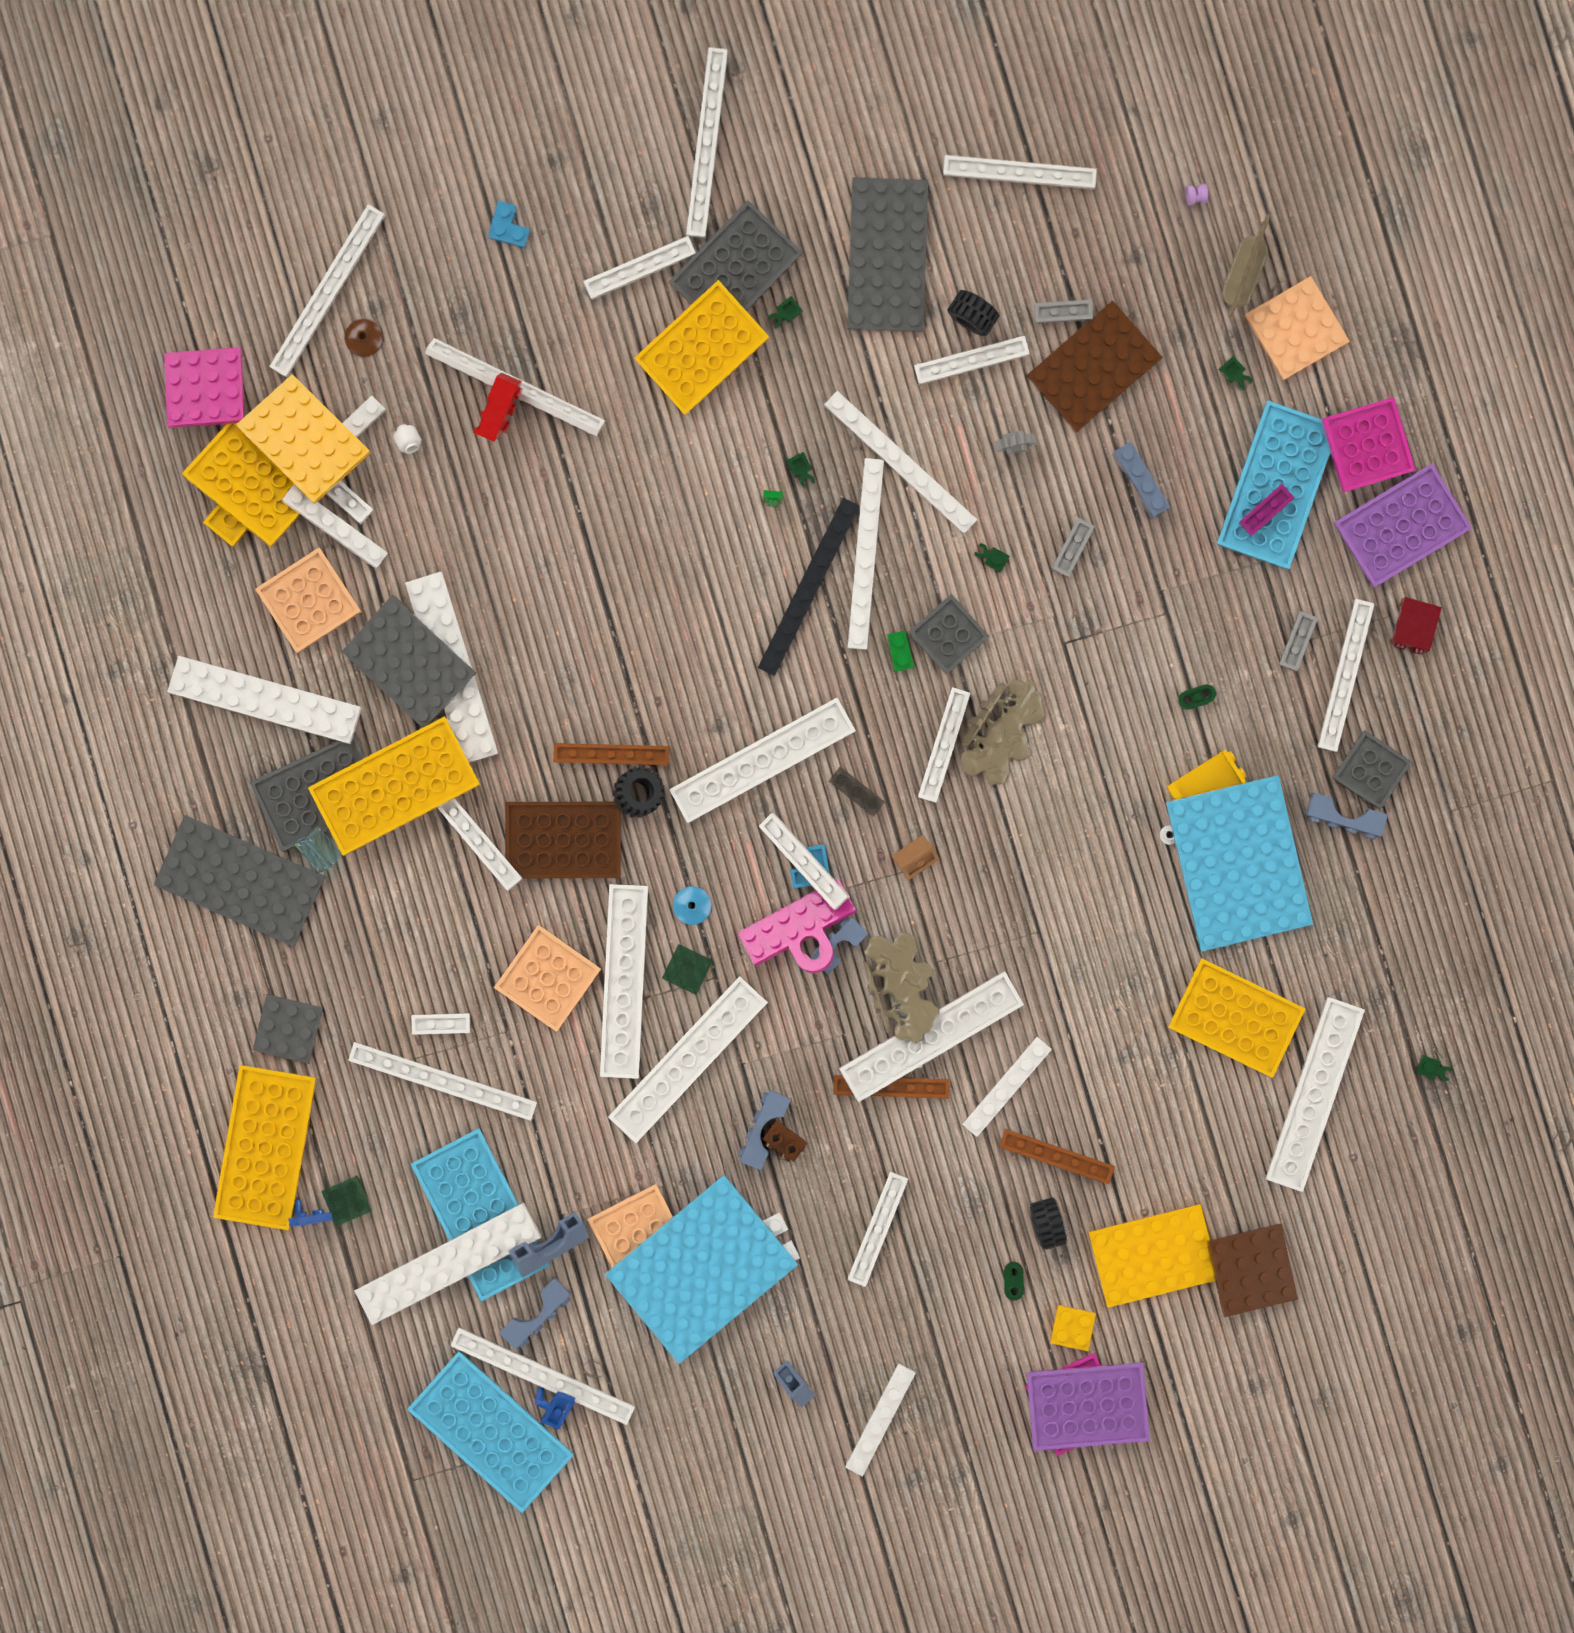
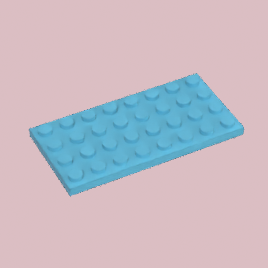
[1216,400,1331,570]
[410,1128,550,1301]
[407,1350,574,1513]

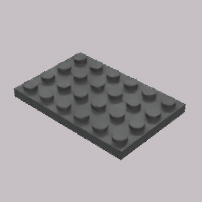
[669,200,803,311]
[342,595,476,728]
[249,734,366,852]

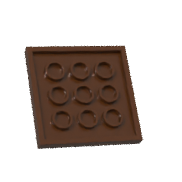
[1206,1223,1298,1317]

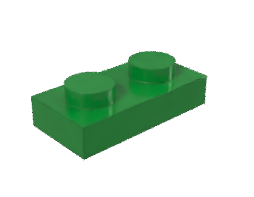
[763,490,783,507]
[887,630,914,672]

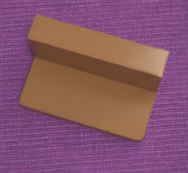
[892,835,940,881]

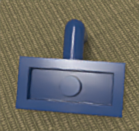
[288,1200,332,1226]
[535,1387,575,1429]

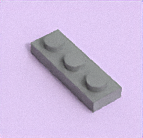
[1034,300,1093,324]
[1052,518,1095,578]
[1279,611,1318,672]

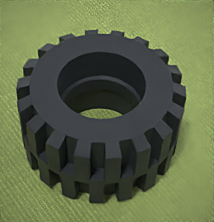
[947,290,1000,336]
[612,767,665,818]
[1030,1197,1067,1250]

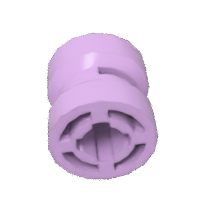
[1186,184,1208,205]

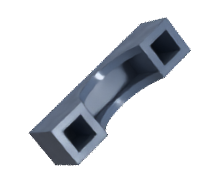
[1112,442,1170,520]
[1305,793,1388,840]
[738,1090,791,1170]
[508,1212,589,1277]
[499,1276,571,1349]

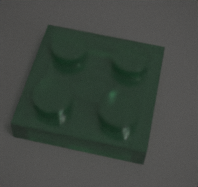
[662,944,713,995]
[321,1175,373,1226]

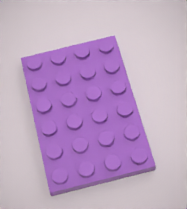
[1334,463,1472,588]
[1026,1362,1150,1451]

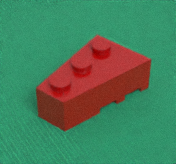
[473,372,523,442]

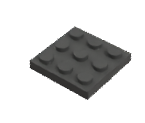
[908,594,990,675]
[1332,730,1412,810]
[253,994,323,1064]

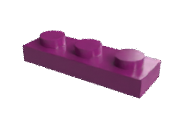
[1238,484,1295,536]

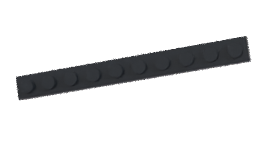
[758,497,860,677]

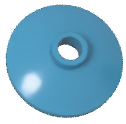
[673,887,711,925]

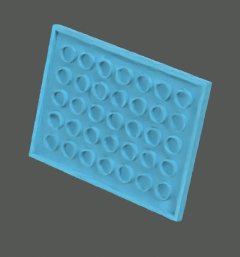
[1166,775,1313,952]
[605,1175,798,1364]

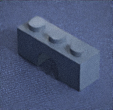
[812,918,869,974]

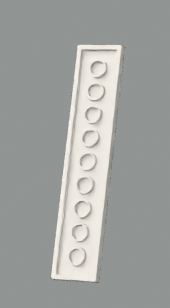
[405,571,498,763]
[167,656,362,744]
[669,698,856,823]
[600,884,648,1078]
[839,971,1024,1102]
[608,976,768,1143]
[1265,997,1365,1192]
[354,1203,542,1325]

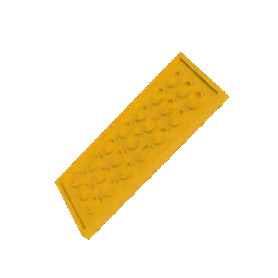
[308,716,480,856]
[213,1065,316,1230]

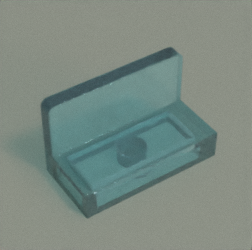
[295,827,342,873]

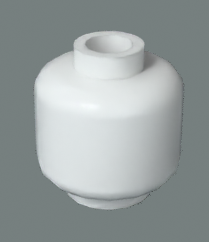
[393,424,421,454]

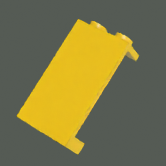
[1166,749,1247,800]

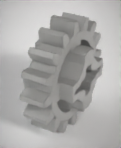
[994,431,1037,455]

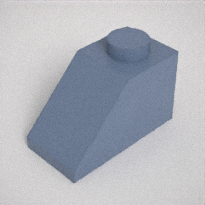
[773,1361,816,1408]

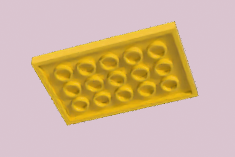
[634,280,770,415]
[236,374,371,504]
[182,423,300,547]
[1168,958,1306,1078]
[1088,1204,1215,1308]

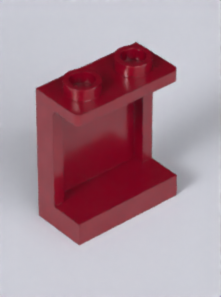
[1390,597,1442,655]

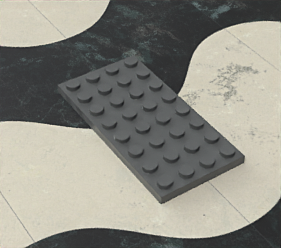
[847,177,928,332]
[154,815,326,947]

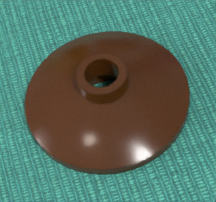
[345,319,383,357]

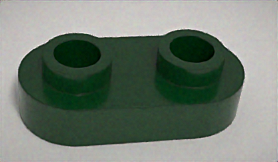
[1178,684,1216,710]
[1004,1261,1024,1301]

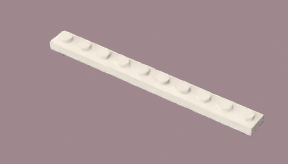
[686,47,728,238]
[270,204,385,377]
[425,338,605,436]
[824,391,977,534]
[848,458,884,650]
[348,1042,537,1121]
[451,1327,635,1425]

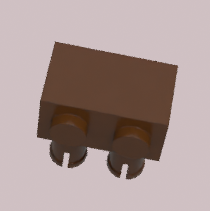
[763,1119,808,1162]

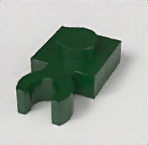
[768,296,803,329]
[1218,356,1253,391]
[786,452,815,488]
[974,543,1010,573]
[1415,1055,1453,1081]

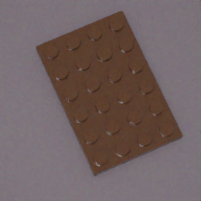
[1026,300,1163,433]
[505,801,621,879]

